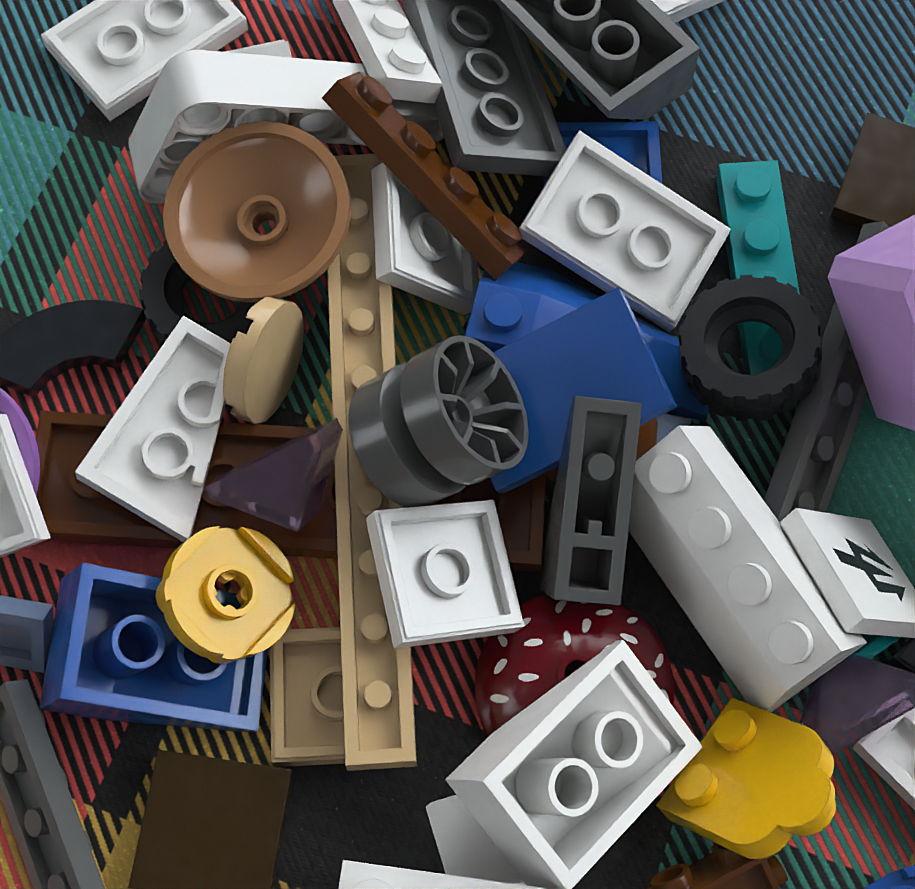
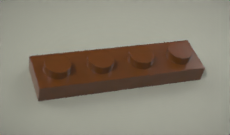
[322,72,529,281]

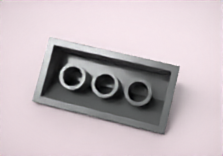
[494,0,700,119]

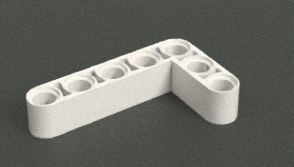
[128,50,444,204]

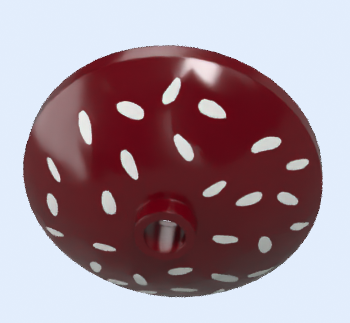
[475,594,674,738]

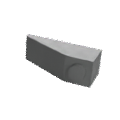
[540,396,642,605]

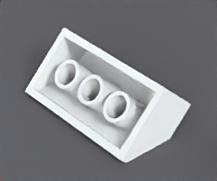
[628,425,867,712]

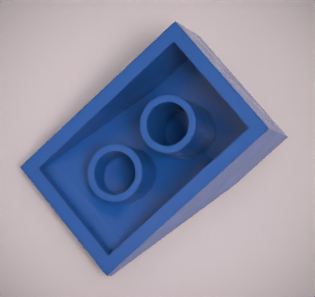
[39,562,268,733]

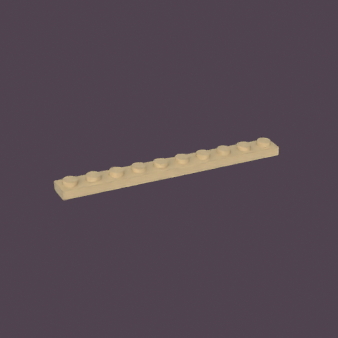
[327,154,417,771]

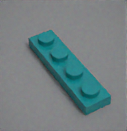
[716,160,800,375]

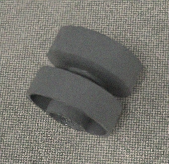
[349,335,529,508]

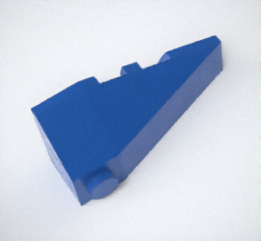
[465,262,709,421]

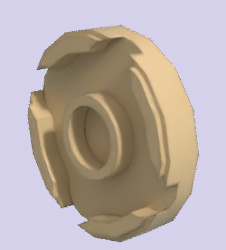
[223,297,304,424]

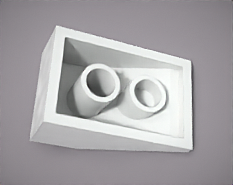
[445,640,703,889]

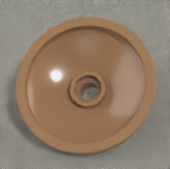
[163,121,351,302]

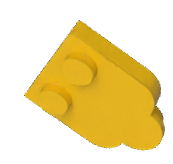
[656,698,836,859]

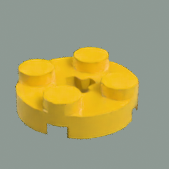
[155,526,295,664]

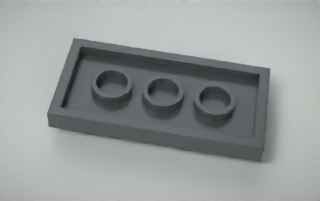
[401,0,566,177]

